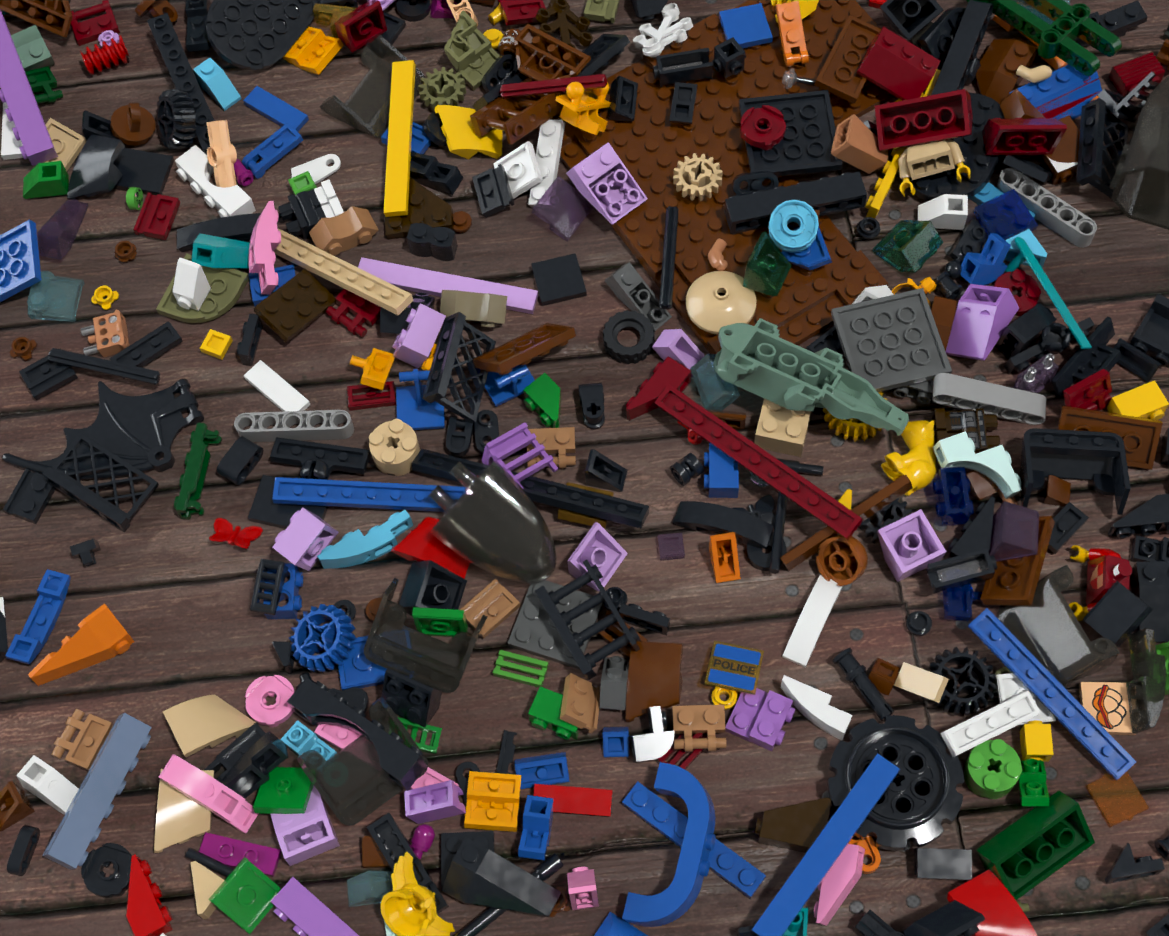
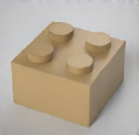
[754,399,812,457]

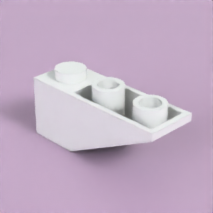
[16,755,79,815]

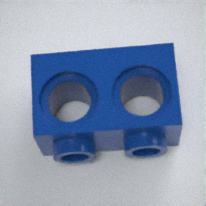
[263,564,303,619]

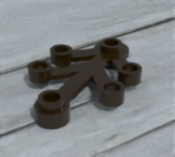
[536,0,593,49]

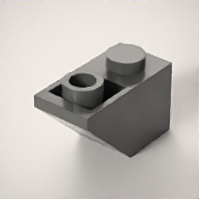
[599,656,630,710]

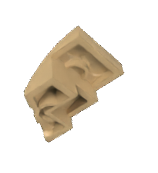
[163,694,256,758]
[154,769,214,853]

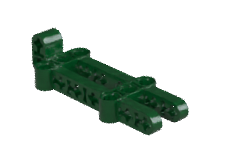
[966,0,1122,76]

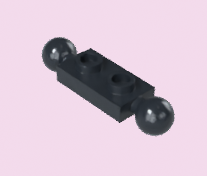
[944,209,995,279]

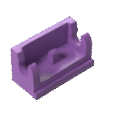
[404,780,466,824]

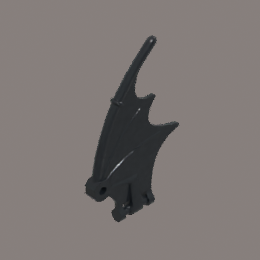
[2,379,204,480]

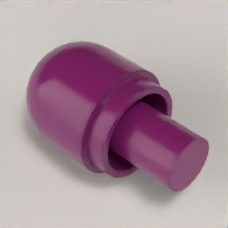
[411,824,435,860]

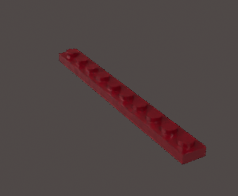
[654,384,863,540]

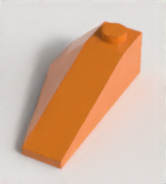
[28,603,135,686]

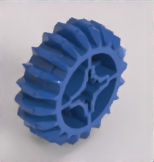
[288,604,357,672]

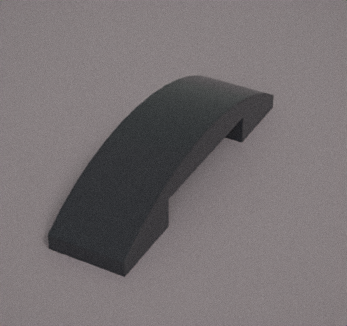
[673,501,774,549]

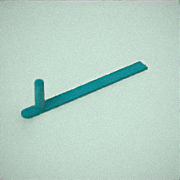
[1005,237,1092,349]

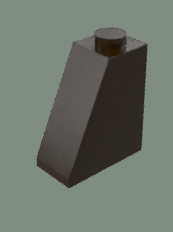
[755,798,832,853]

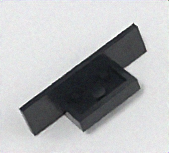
[1052,316,1122,398]

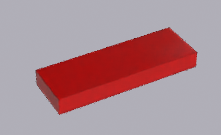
[533,784,613,816]

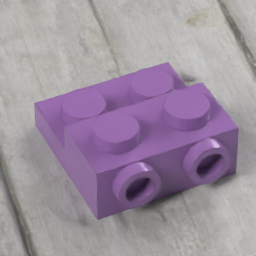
[725,687,796,752]

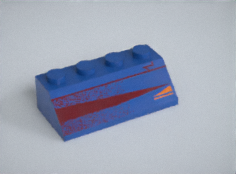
[1009,64,1102,120]

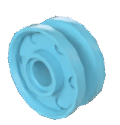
[768,200,819,253]

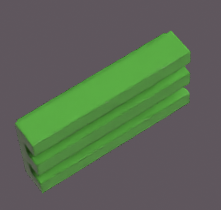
[493,650,549,688]

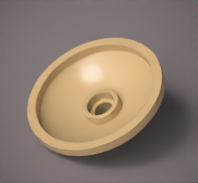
[686,271,756,334]

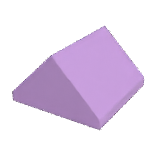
[567,522,628,592]

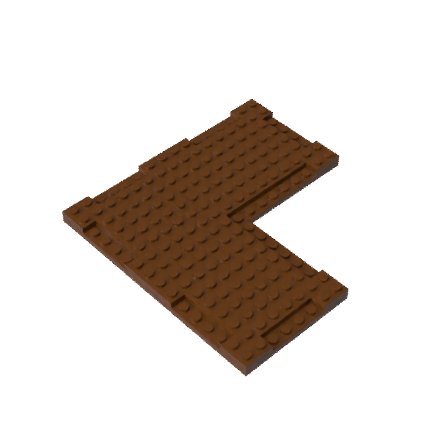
[536,0,896,359]

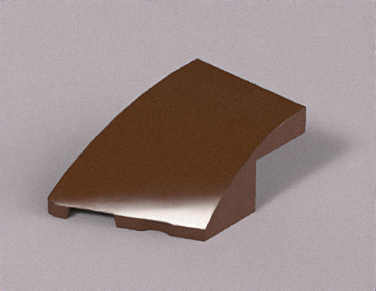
[626,641,683,722]

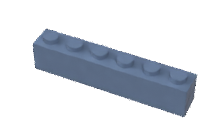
[42,713,151,870]

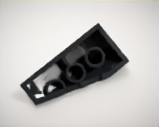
[442,837,561,917]

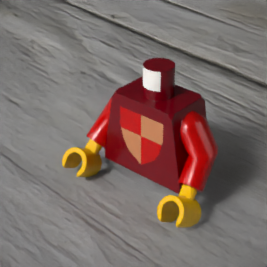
[1068,545,1132,621]

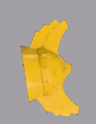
[380,852,455,936]

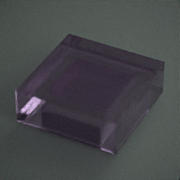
[658,532,685,561]

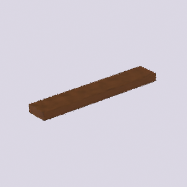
[780,475,913,571]

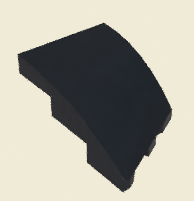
[67,134,125,201]

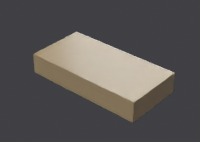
[894,662,949,703]

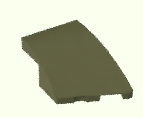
[444,10,506,91]

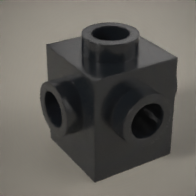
[712,37,746,79]

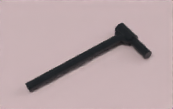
[769,458,824,574]

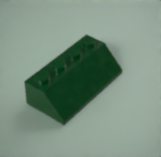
[976,791,1095,900]

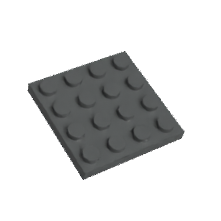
[831,288,952,392]

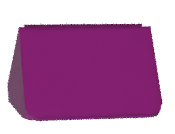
[430,0,457,18]

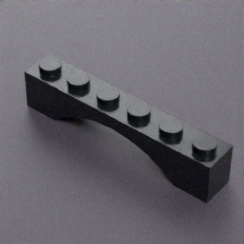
[287,678,427,791]

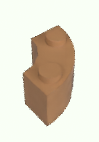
[309,206,378,255]

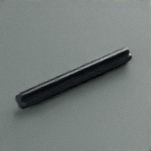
[659,206,678,310]
[48,348,160,385]

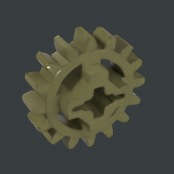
[418,67,466,111]

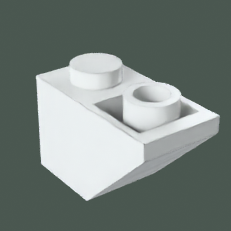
[917,194,968,230]

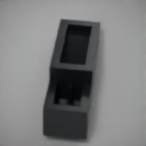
[410,152,463,195]
[220,731,288,798]

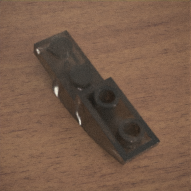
[1126,628,1166,734]

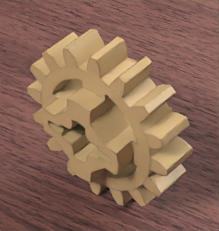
[673,153,723,201]

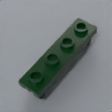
[174,423,222,520]

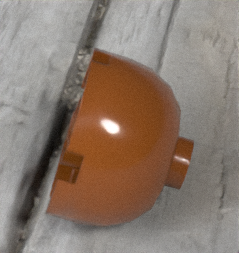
[816,535,868,586]

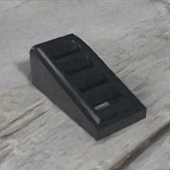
[250,559,288,615]

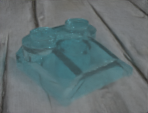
[27,271,85,322]

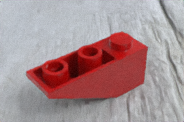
[126,854,173,936]

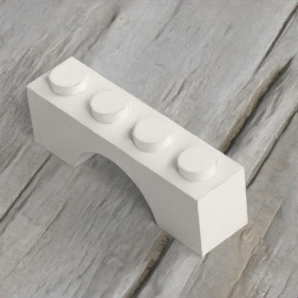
[175,145,256,218]

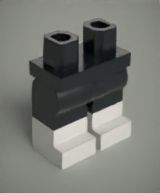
[278,179,344,240]

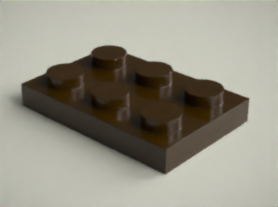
[254,269,336,343]

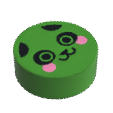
[126,187,143,210]

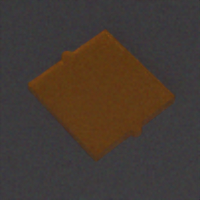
[1086,772,1149,827]

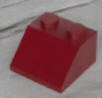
[334,1,387,53]

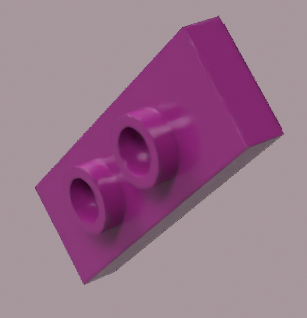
[199,832,281,877]

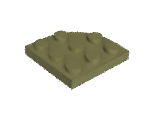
[156,253,249,323]

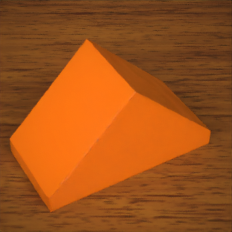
[709,532,741,583]

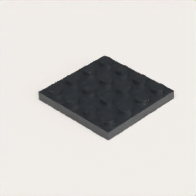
[739,90,842,177]

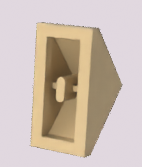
[190,861,225,919]

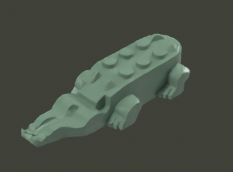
[713,318,909,436]

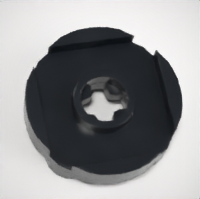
[81,843,132,898]

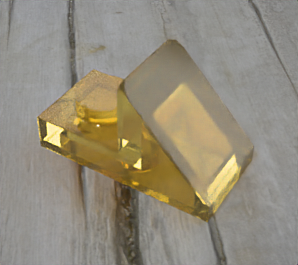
[313,3,356,38]

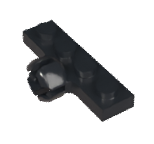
[1004,317,1095,374]
[270,437,370,480]

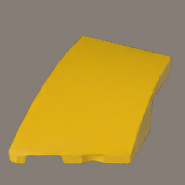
[434,105,503,160]

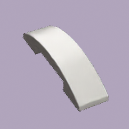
[782,574,843,668]

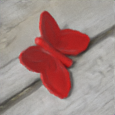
[209,518,263,549]

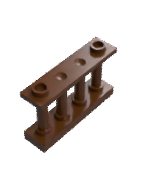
[470,78,566,145]

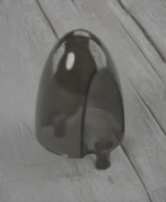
[428,460,557,584]

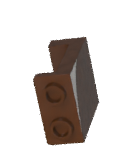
[1041,116,1080,185]

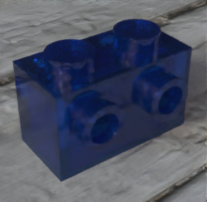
[933,467,973,525]

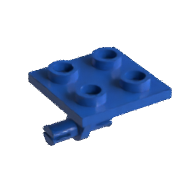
[475,364,535,407]
[396,369,445,430]

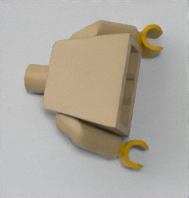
[898,139,971,197]

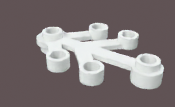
[633,3,693,57]

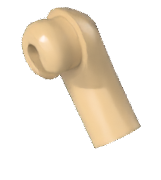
[1016,65,1052,83]

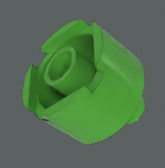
[964,739,1022,799]

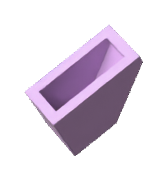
[652,329,709,378]

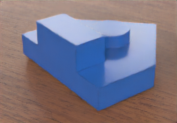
[780,226,832,271]

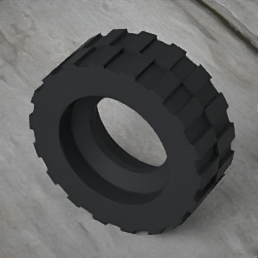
[603,310,655,364]

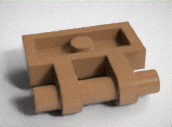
[527,427,576,469]
[672,705,726,752]
[51,709,113,771]

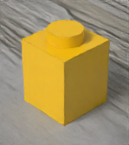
[1020,721,1054,762]

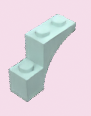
[932,431,1022,499]

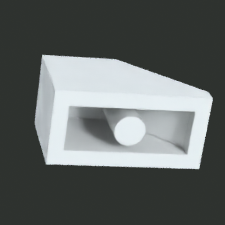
[173,258,211,311]

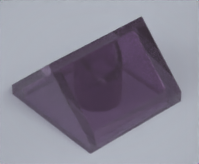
[989,501,1039,561]

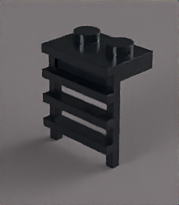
[1097,71,1169,123]

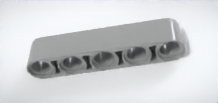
[997,168,1097,248]
[932,373,1046,425]
[234,410,354,442]

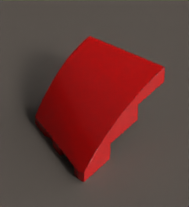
[391,517,480,579]
[947,869,1037,936]

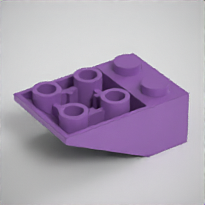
[945,284,1019,361]

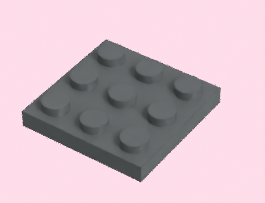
[508,576,603,669]

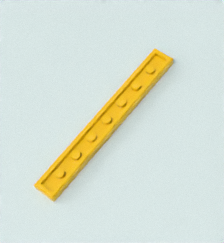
[384,60,416,217]

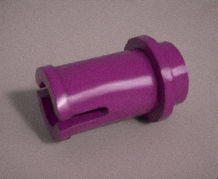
[234,159,253,186]

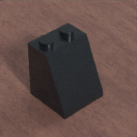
[880,0,944,40]

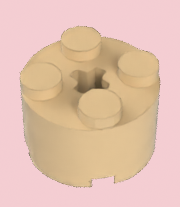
[369,419,420,476]

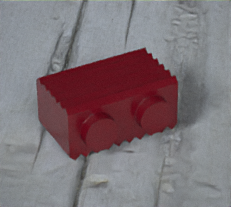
[1108,52,1165,97]

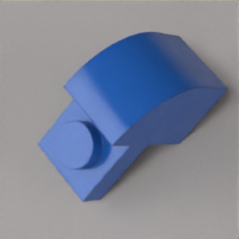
[960,233,1011,285]
[518,795,554,860]

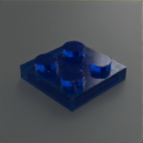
[973,189,1038,240]

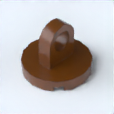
[135,0,178,24]
[110,103,155,146]

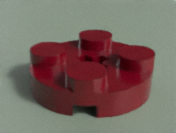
[740,105,786,150]
[994,269,1041,316]

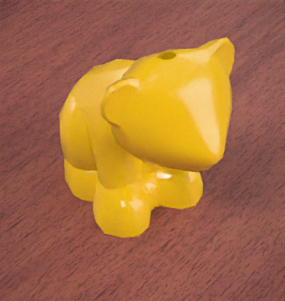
[881,420,937,496]

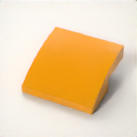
[283,27,344,75]
[464,771,521,832]

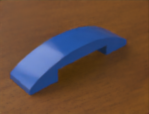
[5,569,71,664]

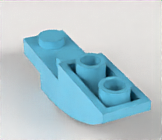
[317,510,413,569]

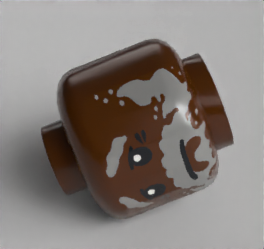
[498,29,521,58]

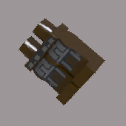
[932,408,1001,461]

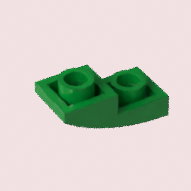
[1018,759,1049,806]

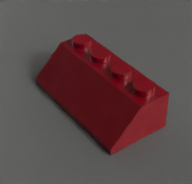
[875,89,973,151]

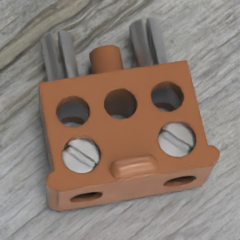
[81,310,130,357]

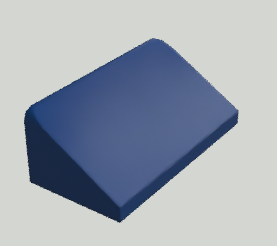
[515,752,570,789]

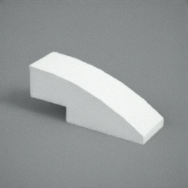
[781,675,852,740]

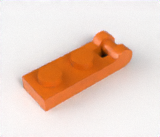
[775,1,809,67]

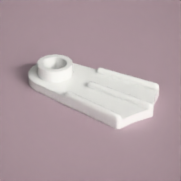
[291,154,341,184]

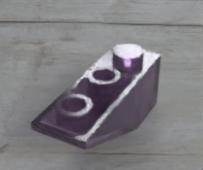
[37,200,88,260]

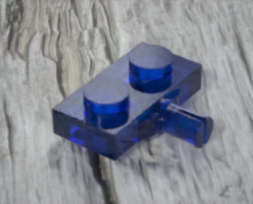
[942,569,982,621]

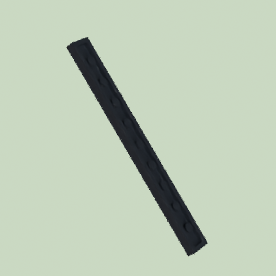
[412,448,649,529]

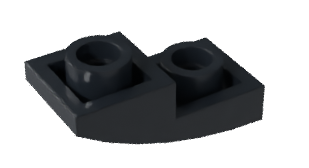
[1131,535,1169,562]

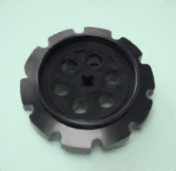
[827,715,964,851]

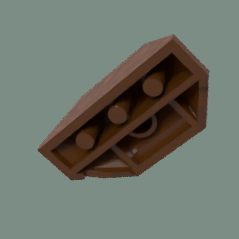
[0,0,72,37]
[514,24,591,81]
[975,38,1038,104]

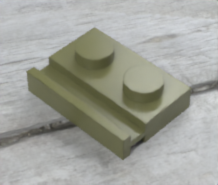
[584,0,620,23]

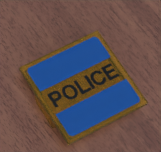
[705,641,764,695]

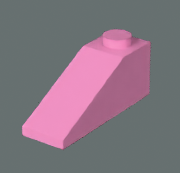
[567,867,599,910]

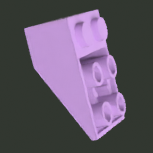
[566,142,648,225]
[270,780,340,866]

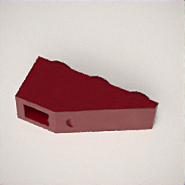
[626,356,691,421]

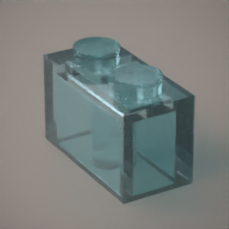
[690,354,740,411]

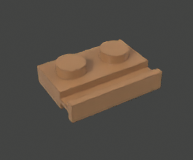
[460,578,520,639]
[560,673,600,734]

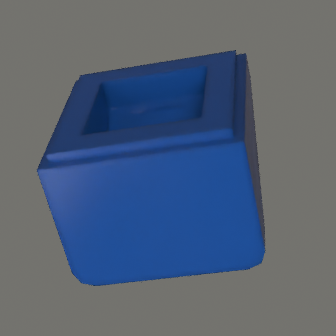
[603,727,629,757]

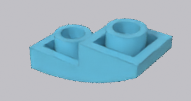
[280,720,339,775]

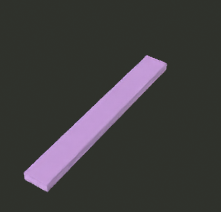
[358,257,538,314]

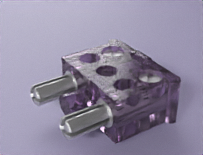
[1012,353,1059,393]

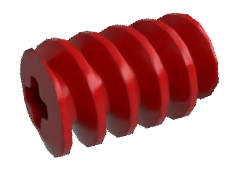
[80,35,129,75]

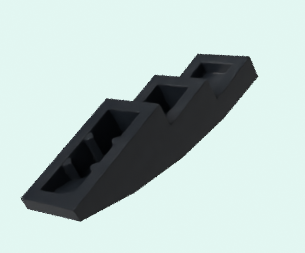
[177,213,261,252]
[367,813,449,914]

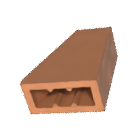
[831,114,889,174]

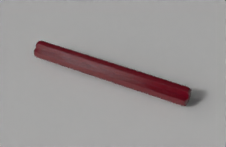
[500,74,607,98]

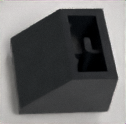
[380,292,435,334]
[380,669,442,727]
[903,900,985,936]

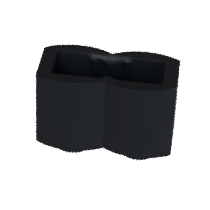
[407,223,458,261]

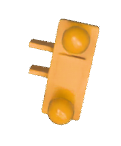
[555,82,611,135]

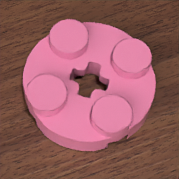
[245,675,295,727]

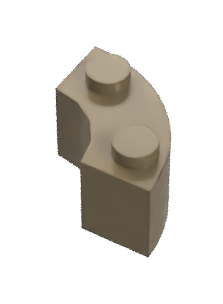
[440,290,507,328]

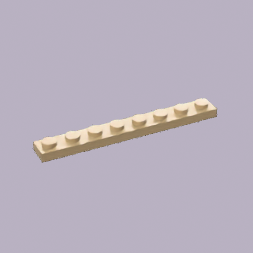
[274,229,413,315]

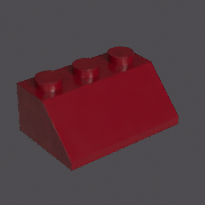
[856,26,940,101]
[982,117,1067,155]

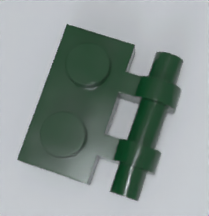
[25,66,63,104]

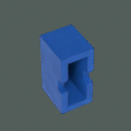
[704,443,739,498]

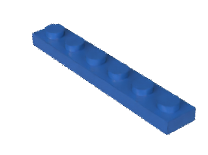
[622,782,766,899]

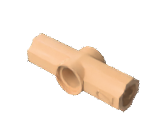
[207,120,237,188]

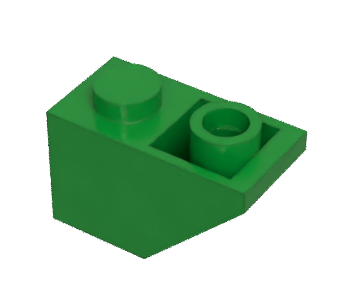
[23,161,69,199]
[523,373,561,428]
[528,686,578,740]

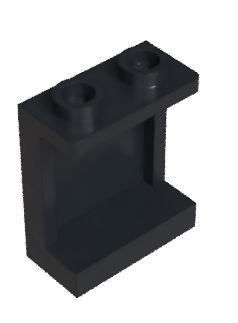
[1129,294,1169,368]

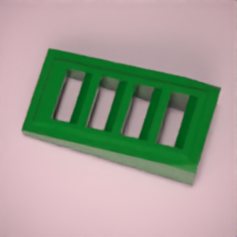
[387,716,442,754]

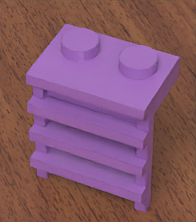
[481,423,558,492]

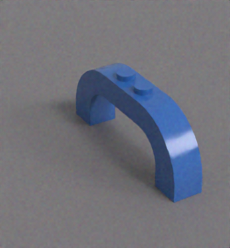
[622,762,716,927]

